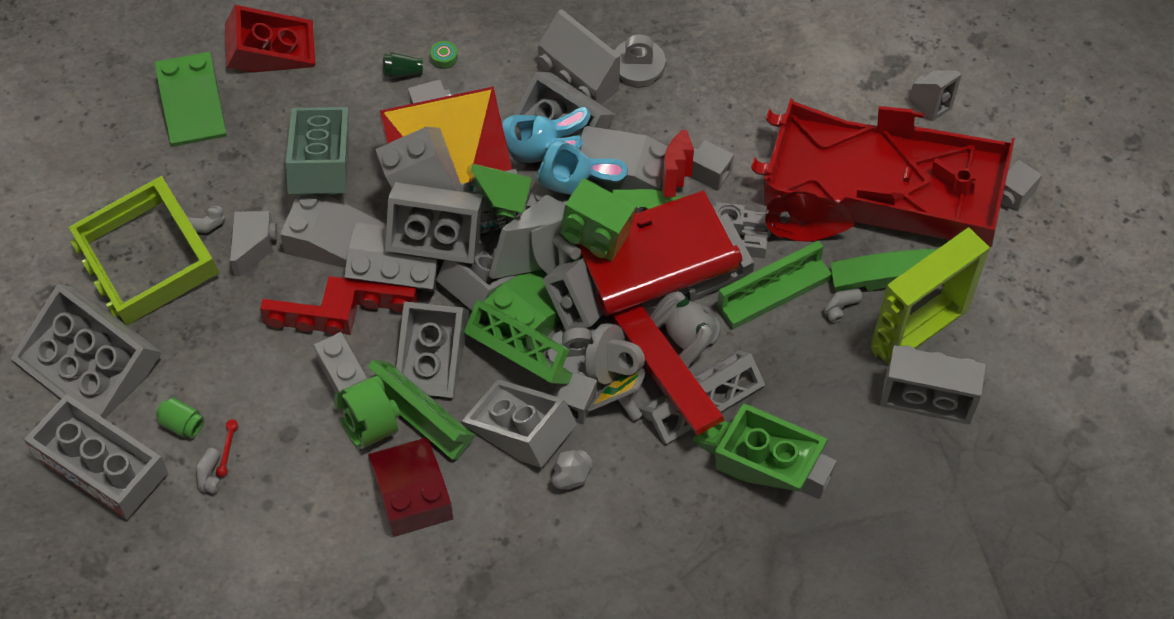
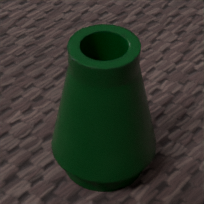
[383,52,423,79]

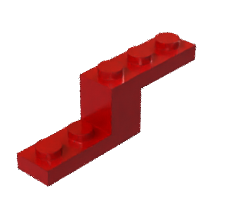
[260,276,418,335]

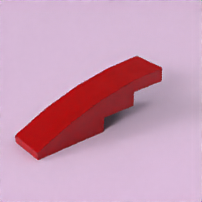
[662,130,694,197]

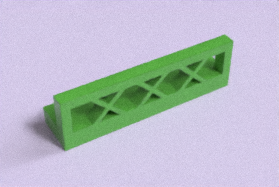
[717,240,832,330]
[464,300,573,384]
[368,360,475,460]

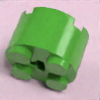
[334,376,400,449]

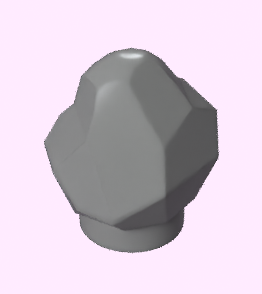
[551,450,593,490]

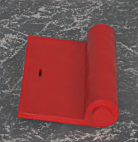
[576,190,742,316]

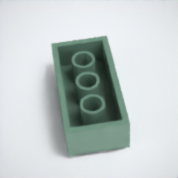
[286,107,350,196]

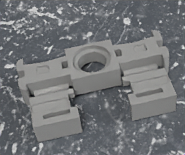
[713,202,773,258]

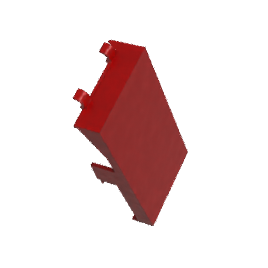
[751,98,1015,247]

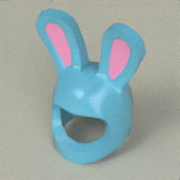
[503,107,590,163]
[536,140,628,195]

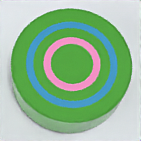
[430,41,458,68]

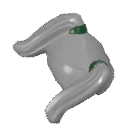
[650,291,721,369]

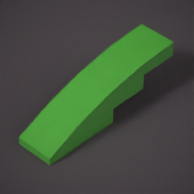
[830,249,937,292]

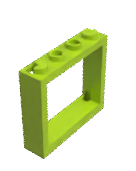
[69,176,220,325]
[870,227,990,365]

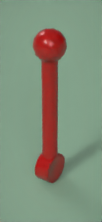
[216,419,239,477]

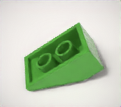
[155,52,227,147]
[483,270,562,350]
[715,403,828,492]

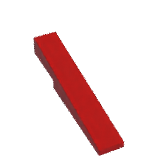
[608,304,724,435]

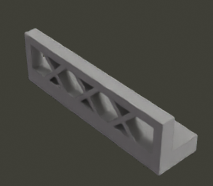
[639,350,765,444]

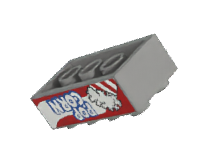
[24,394,168,520]

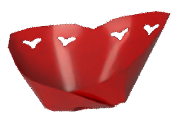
[765,191,855,242]

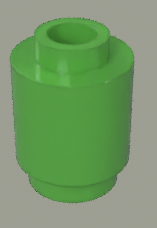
[156,397,205,439]

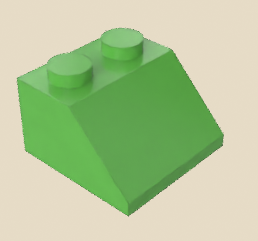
[467,164,532,219]

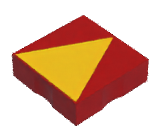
[379,86,512,184]

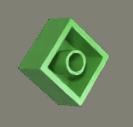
[560,178,636,262]

